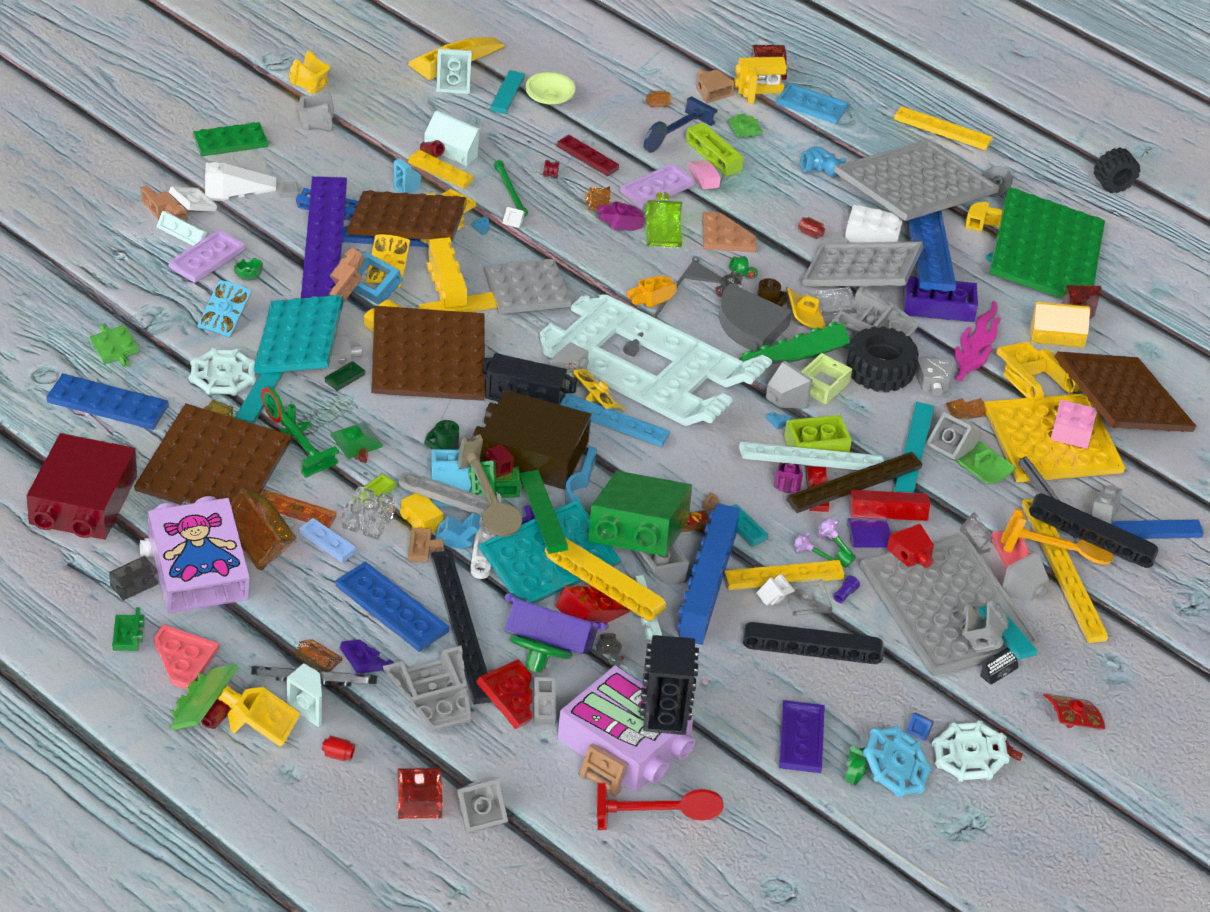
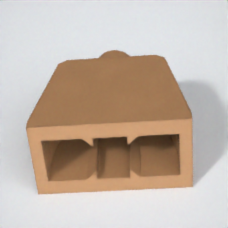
[696,70,734,103]

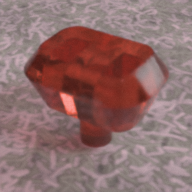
[355,448,368,463]

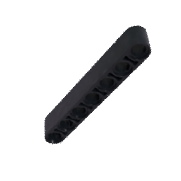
[1029,493,1159,568]
[743,622,884,664]

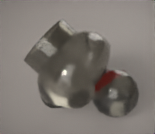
[716,271,743,297]
[596,633,625,667]

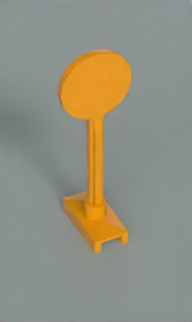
[1000,508,1114,565]

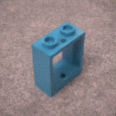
[353,252,403,305]

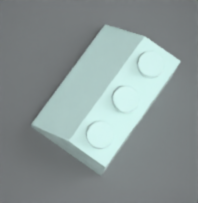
[424,111,479,166]

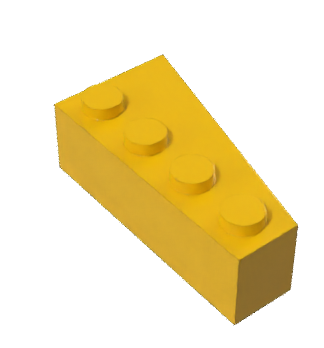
[426,237,467,308]

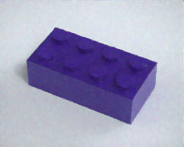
[903,276,978,322]

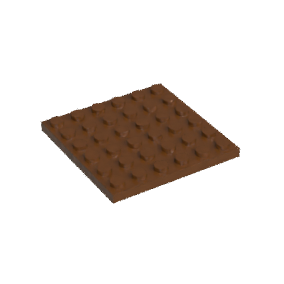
[371,306,485,401]
[1055,351,1197,432]
[134,403,292,524]

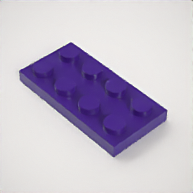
[779,700,825,773]

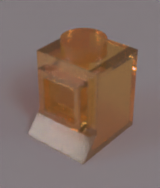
[585,186,610,211]

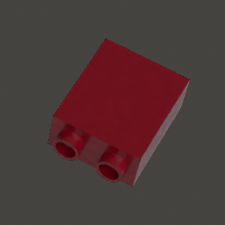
[26,433,137,540]

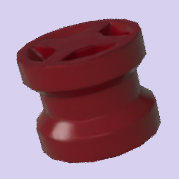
[543,160,560,179]

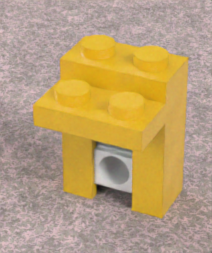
[734,57,787,104]

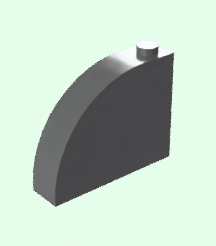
[719,283,792,352]

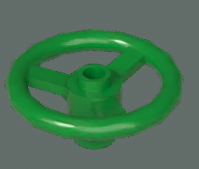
[509,634,573,673]

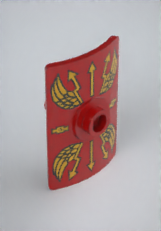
[1043,693,1105,730]

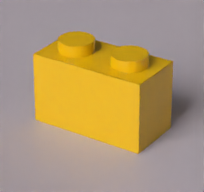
[400,493,443,532]

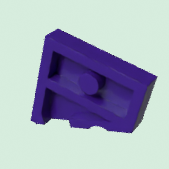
[340,639,394,674]

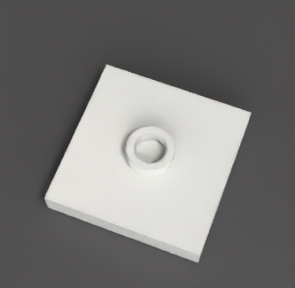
[169,186,217,212]

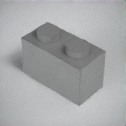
[1092,485,1122,524]

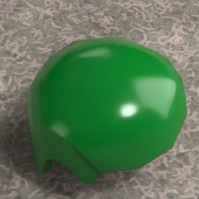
[234,258,263,281]

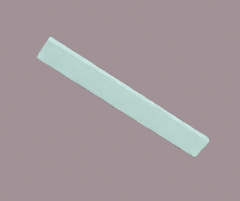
[739,442,884,470]

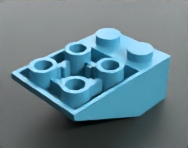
[431,449,471,507]

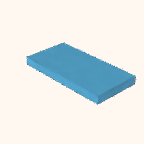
[776,83,849,124]

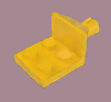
[218,685,301,747]

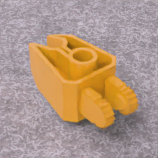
[626,276,677,307]

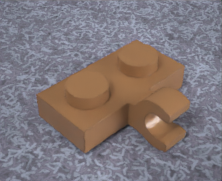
[408,528,444,562]

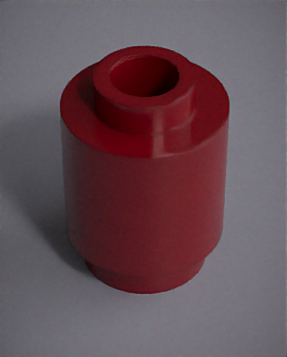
[201,699,231,729]

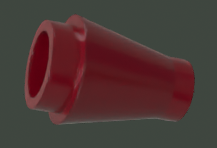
[420,140,445,157]

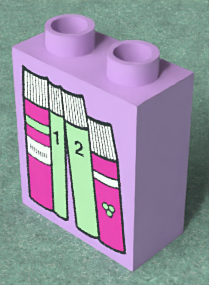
[558,666,695,793]

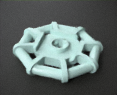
[189,347,256,396]
[932,720,1010,782]

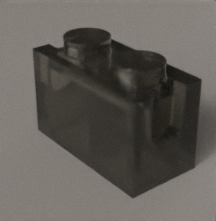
[109,556,158,600]

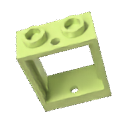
[801,353,852,405]

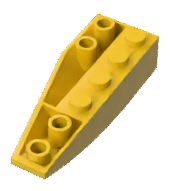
[408,37,504,80]

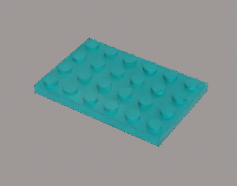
[254,295,344,374]
[479,500,621,604]

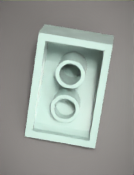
[436,49,472,94]

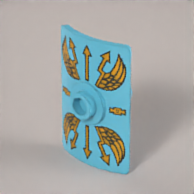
[197,280,251,337]

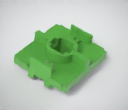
[727,113,762,138]

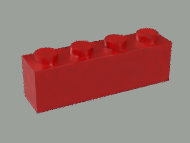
[849,490,930,521]

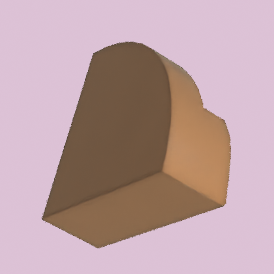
[702,492,721,512]

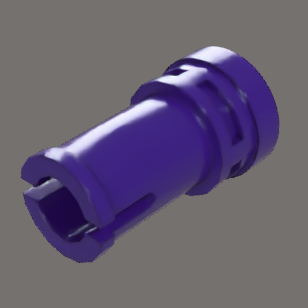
[833,575,860,603]

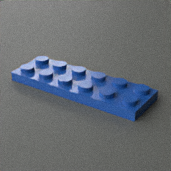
[46,373,169,430]
[335,561,449,652]

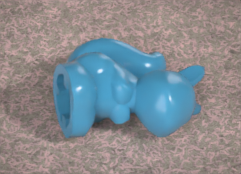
[801,146,847,177]

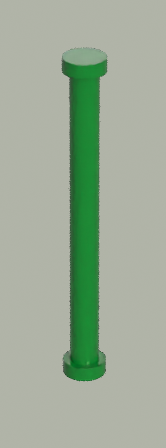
[494,160,528,217]

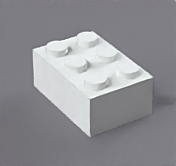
[845,205,903,243]

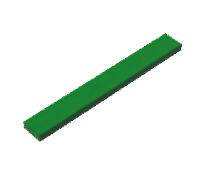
[520,470,568,554]

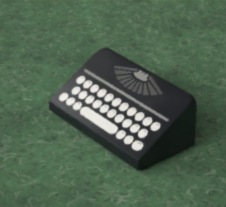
[980,647,1019,685]

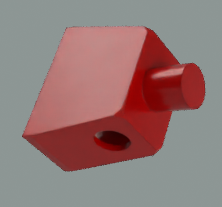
[887,523,934,568]

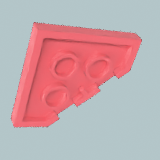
[154,624,220,690]

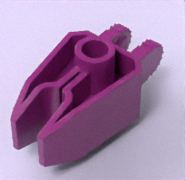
[597,201,646,231]
[774,462,803,493]

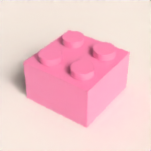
[1051,400,1097,449]

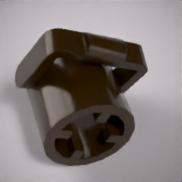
[757,278,788,307]

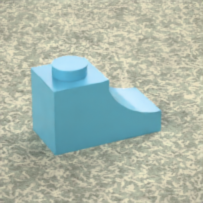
[394,158,421,194]

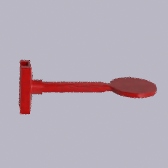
[597,783,724,830]

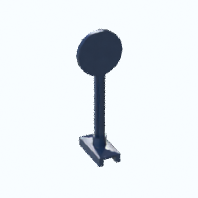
[644,96,718,153]

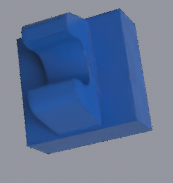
[906,712,934,741]

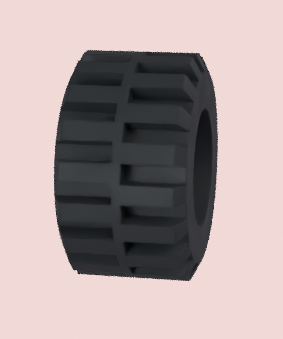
[1094,147,1141,193]

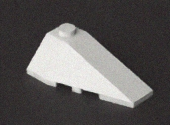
[205,162,276,201]

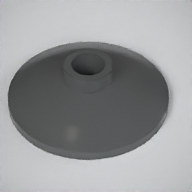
[983,166,1013,197]

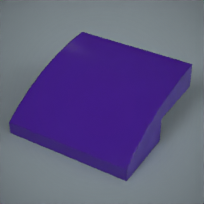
[847,518,891,548]

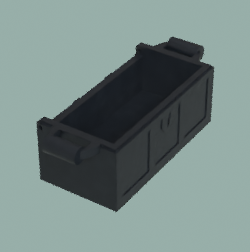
[483,353,577,404]

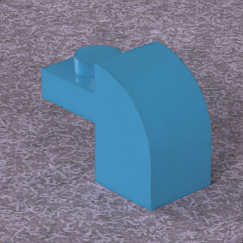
[436,512,480,549]

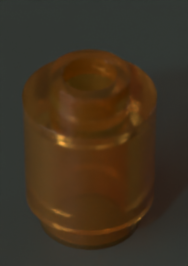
[646,90,671,107]

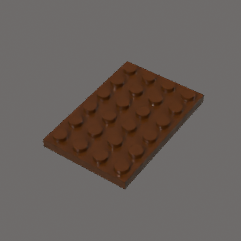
[348,190,467,241]

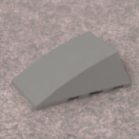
[832,286,919,337]
[383,646,472,732]

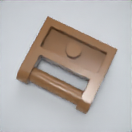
[579,743,628,797]

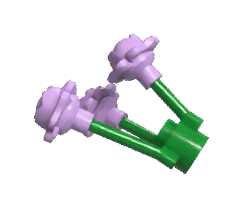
[794,517,856,568]

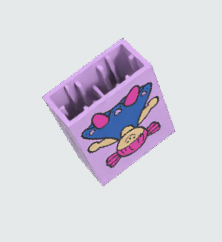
[148,496,250,614]

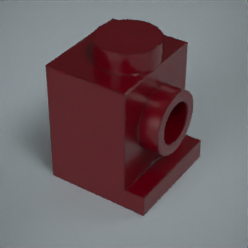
[486,444,514,478]

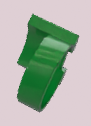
[845,746,868,786]

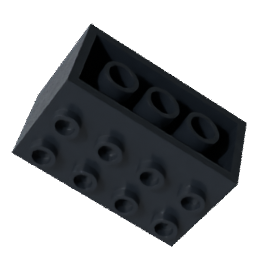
[640,635,699,735]

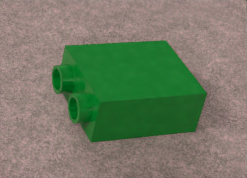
[588,471,692,556]

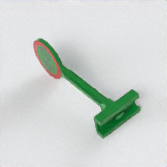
[261,386,339,478]

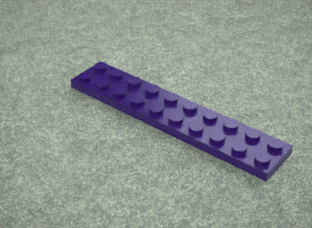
[301,176,347,299]

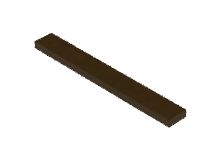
[786,452,923,513]

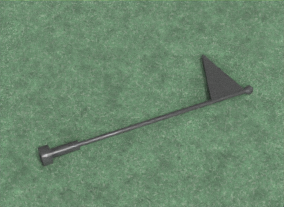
[623,256,730,357]

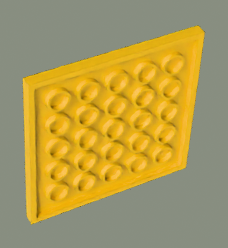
[983,393,1125,483]

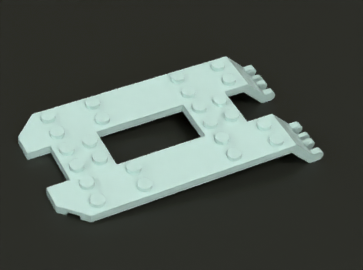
[540,294,772,426]

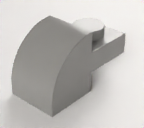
[533,677,556,723]

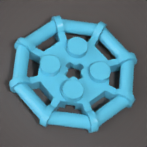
[863,725,932,798]

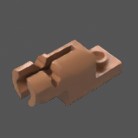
[141,185,188,221]
[329,248,365,302]

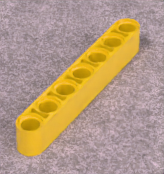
[545,538,666,621]

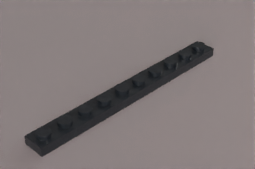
[431,550,492,705]

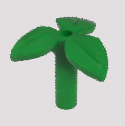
[280,404,311,436]

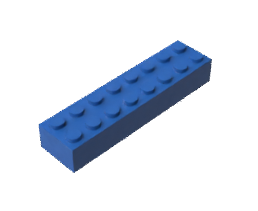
[677,503,740,645]

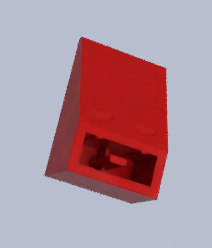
[555,585,630,623]

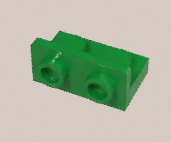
[469,461,497,499]

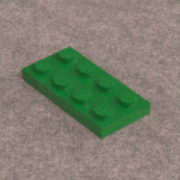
[193,122,268,157]

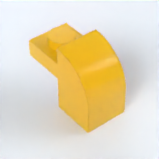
[965,202,1002,232]

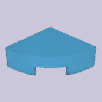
[472,216,489,236]
[766,412,793,429]

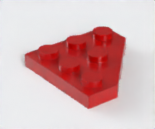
[476,659,533,730]

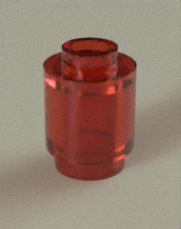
[798,217,825,239]

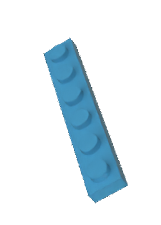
[559,393,670,447]

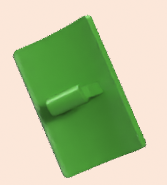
[956,441,1016,484]

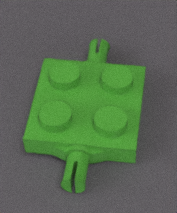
[90,323,139,367]

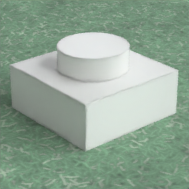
[502,207,525,229]

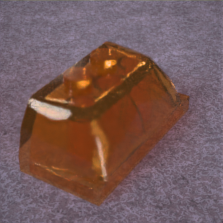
[230,487,297,570]

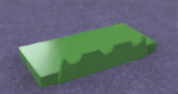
[170,663,238,730]

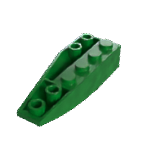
[739,322,850,364]

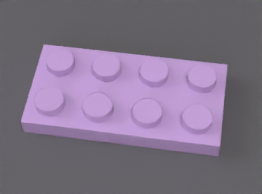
[620,163,695,209]
[169,229,245,283]

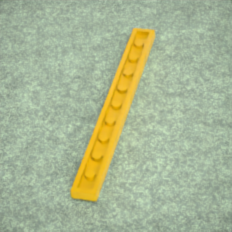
[1021,499,1108,643]

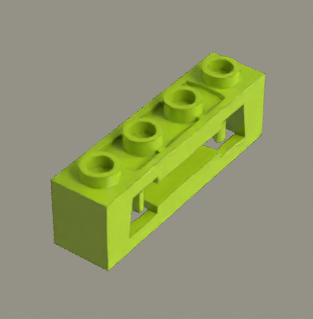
[686,122,744,177]

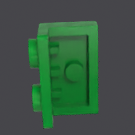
[112,607,145,651]

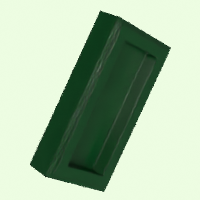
[325,361,365,391]

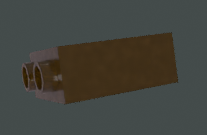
[472,390,592,490]

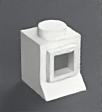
[757,574,795,606]

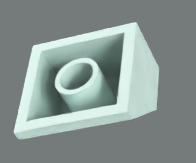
[287,664,322,727]

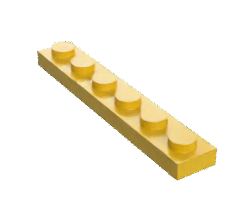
[894,106,993,150]
[724,560,844,590]

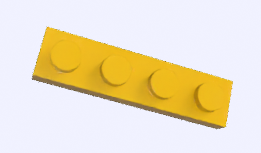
[408,150,474,189]

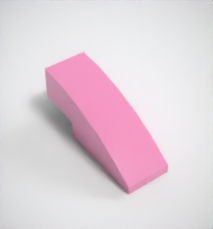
[687,160,721,190]

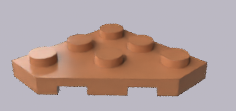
[703,211,756,253]

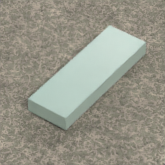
[157,211,207,246]

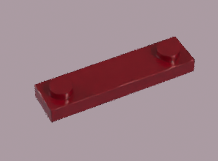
[557,134,619,177]

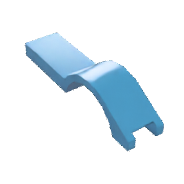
[565,446,597,505]

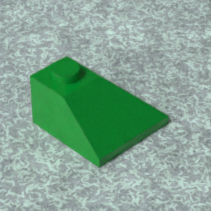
[331,422,382,459]

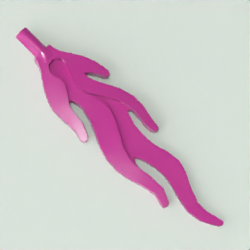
[954,301,1001,382]

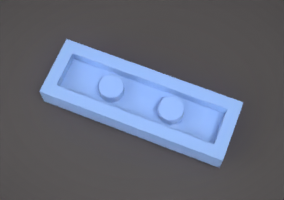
[299,518,356,563]

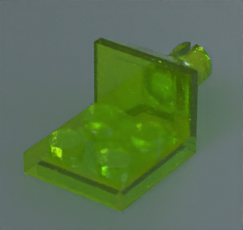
[645,192,682,247]

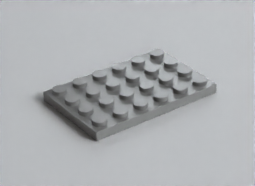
[802,242,923,287]

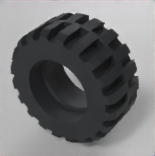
[846,326,919,392]

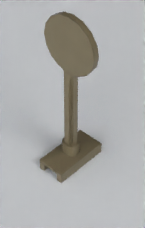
[457,435,522,537]

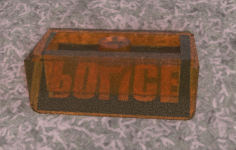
[295,639,343,672]

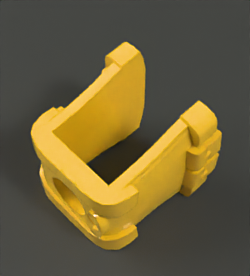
[289,50,330,94]

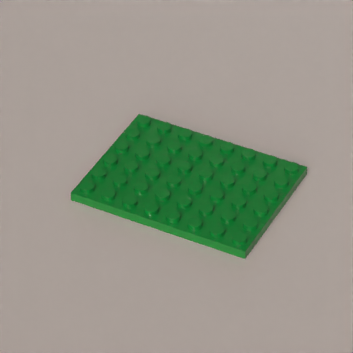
[989,187,1105,307]

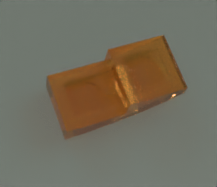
[946,398,987,419]

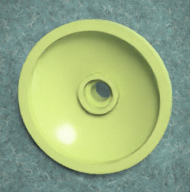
[526,72,575,105]

